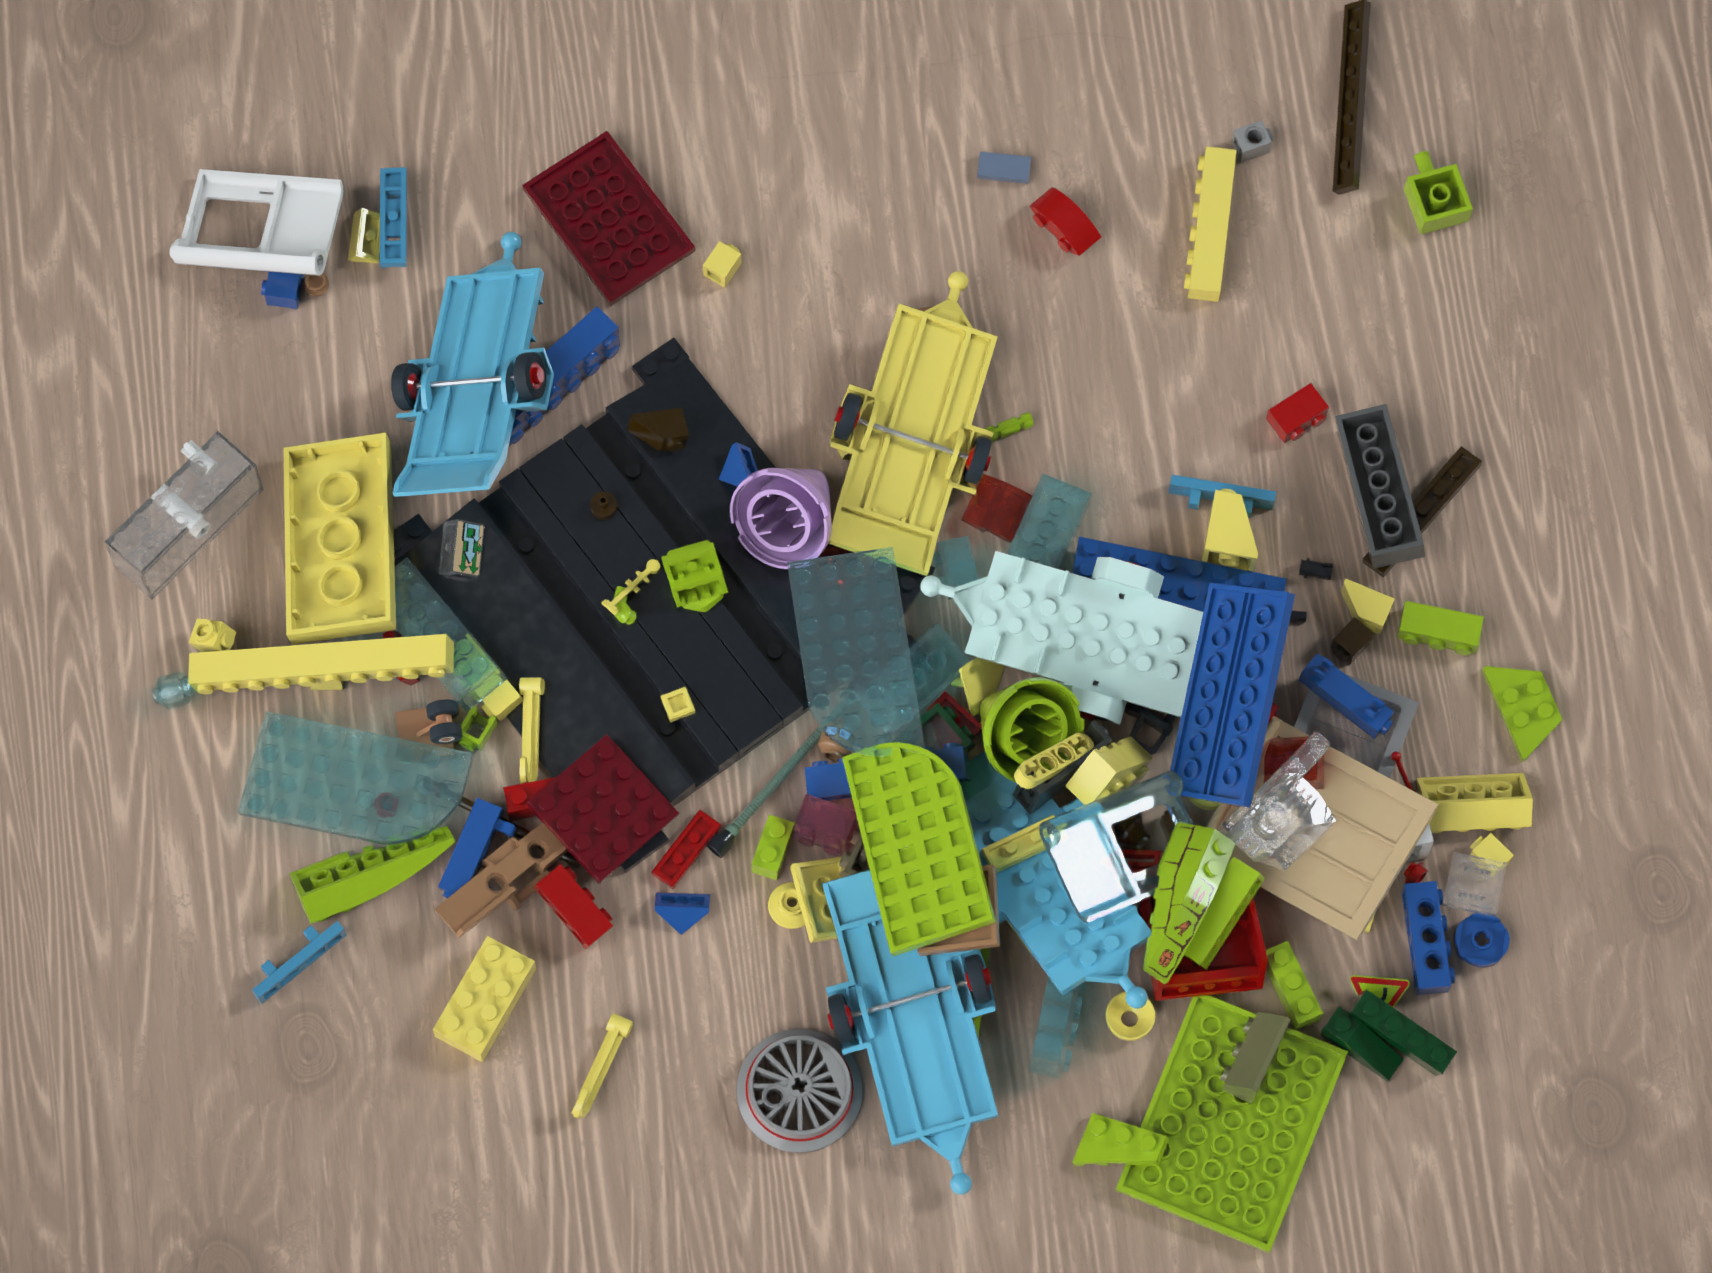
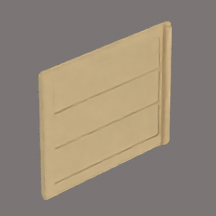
[1206,716,1438,940]

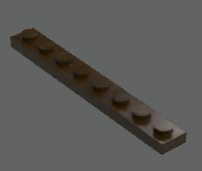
[1332,0,1371,195]

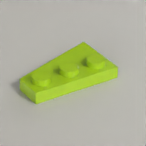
[1072,1113,1169,1166]

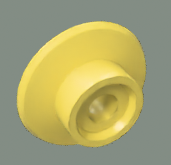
[768,882,805,929]

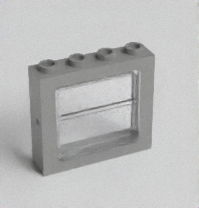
[1294,674,1419,778]

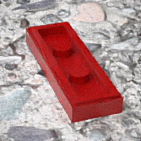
[651,809,721,889]

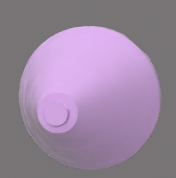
[730,468,832,569]

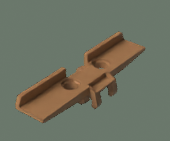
[434,823,568,938]

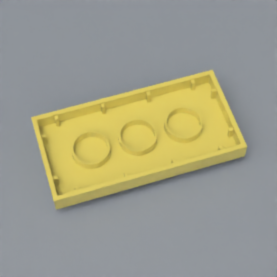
[283,433,396,645]

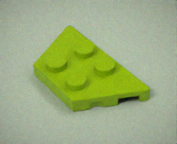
[1482,666,1562,762]

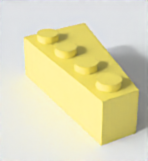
[1065,736,1154,808]

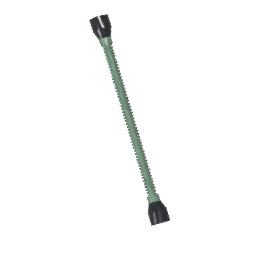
[706,672,875,858]

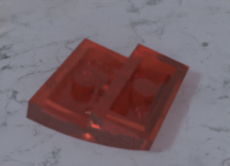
[961,474,1034,543]

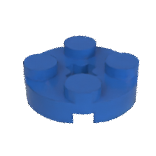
[1454,912,1510,967]

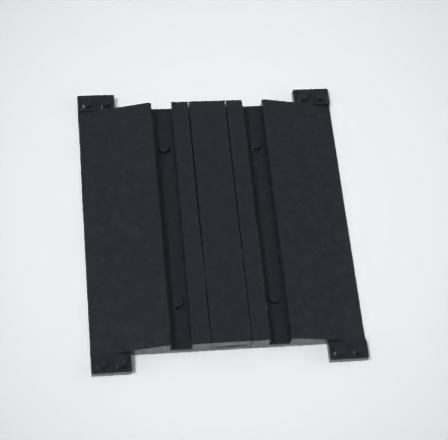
[394,337,926,873]

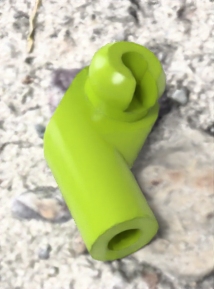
[613,586,637,625]

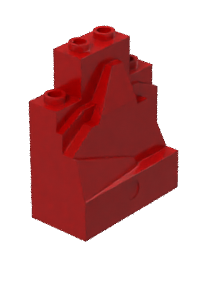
[1140,886,1268,1001]

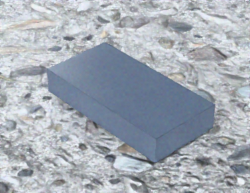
[977,152,1031,184]

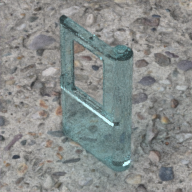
[1039,771,1193,923]

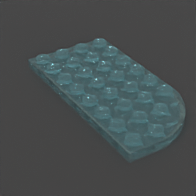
[787,547,925,757]
[238,711,474,845]

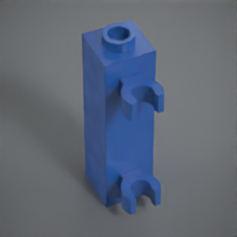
[1298,653,1394,739]
[438,798,517,898]

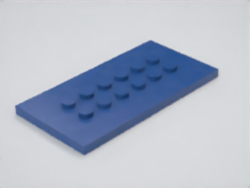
[1165,582,1295,808]

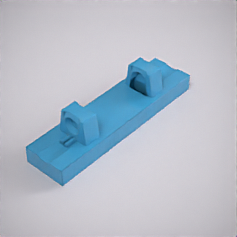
[380,167,407,268]
[1169,475,1276,518]
[252,921,346,1004]

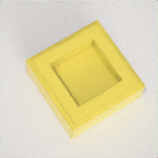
[661,686,695,722]

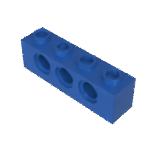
[1401,881,1455,995]

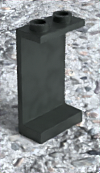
[1013,720,1112,815]

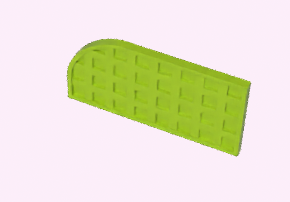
[842,742,996,957]

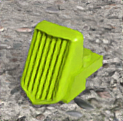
[662,540,728,612]

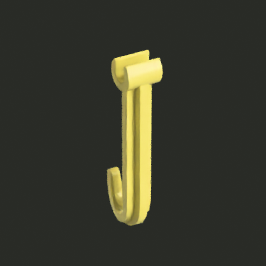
[519,677,545,784]
[571,1013,633,1119]

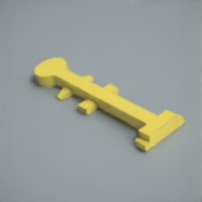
[601,559,660,615]

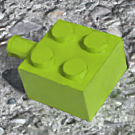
[1404,151,1473,235]

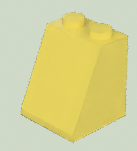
[1201,489,1258,572]

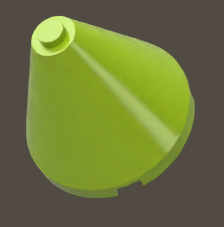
[979,677,1084,783]

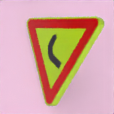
[1350,975,1410,1008]

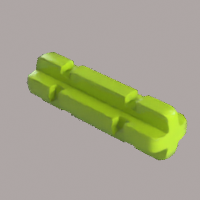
[984,412,1034,442]

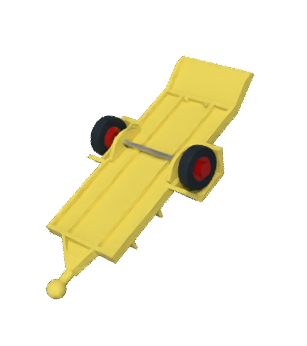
[828,271,998,576]

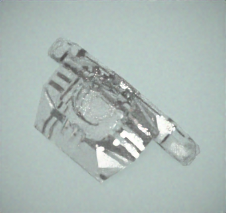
[1216,732,1336,871]

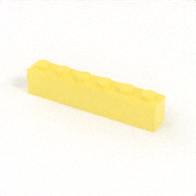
[1184,146,1237,302]

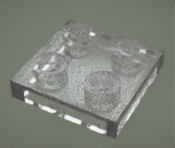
[1442,852,1507,917]

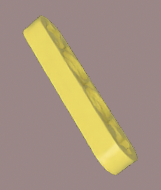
[1014,733,1094,789]

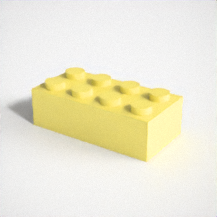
[433,936,536,1062]

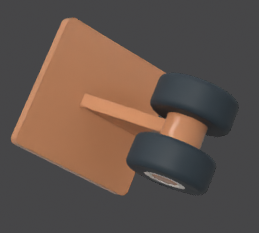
[395,699,462,764]

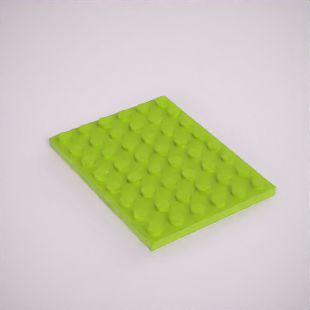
[1115,995,1348,1253]

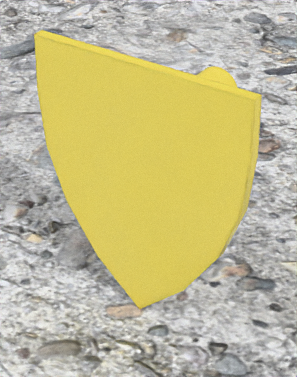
[951,658,1004,716]

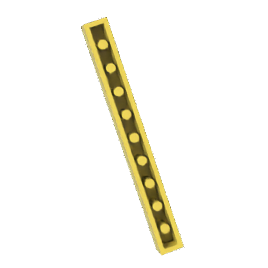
[188,634,454,694]

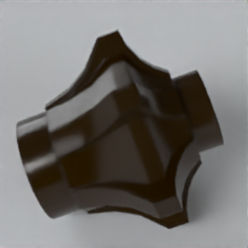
[1110,811,1151,850]

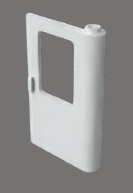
[170,169,343,276]

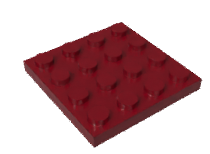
[526,734,679,884]

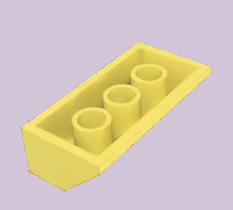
[1417,773,1533,833]

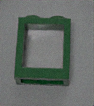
[892,702,976,753]

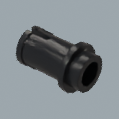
[1299,558,1333,580]

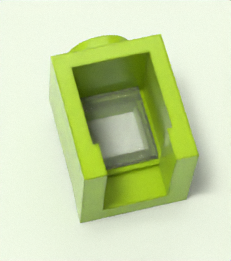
[459,705,498,751]

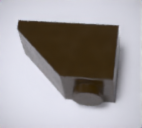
[627,408,689,452]

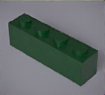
[1348,989,1457,1076]

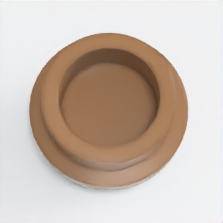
[303,273,329,297]

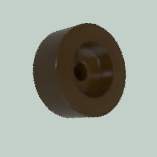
[590,492,617,520]

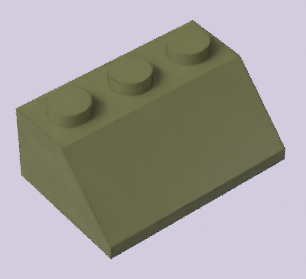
[1220,1011,1290,1104]

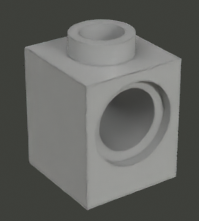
[1231,121,1274,162]

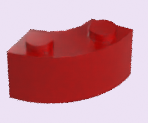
[1030,187,1101,256]

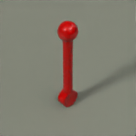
[1391,751,1417,793]

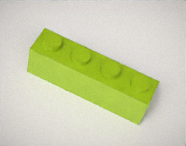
[1184,856,1265,969]

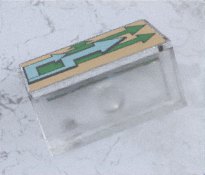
[439,520,485,577]

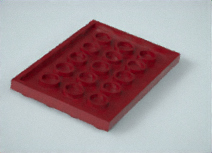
[522,131,696,306]

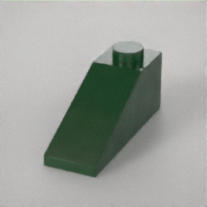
[1320,1006,1404,1082]

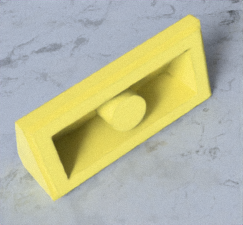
[348,208,380,264]

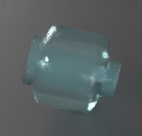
[152,672,194,710]

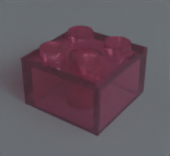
[795,794,857,856]

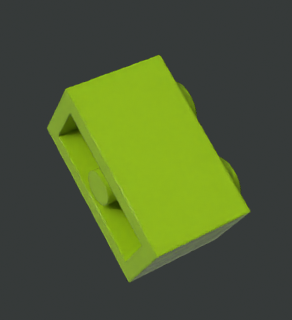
[751,814,795,881]

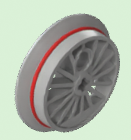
[737,1029,863,1153]

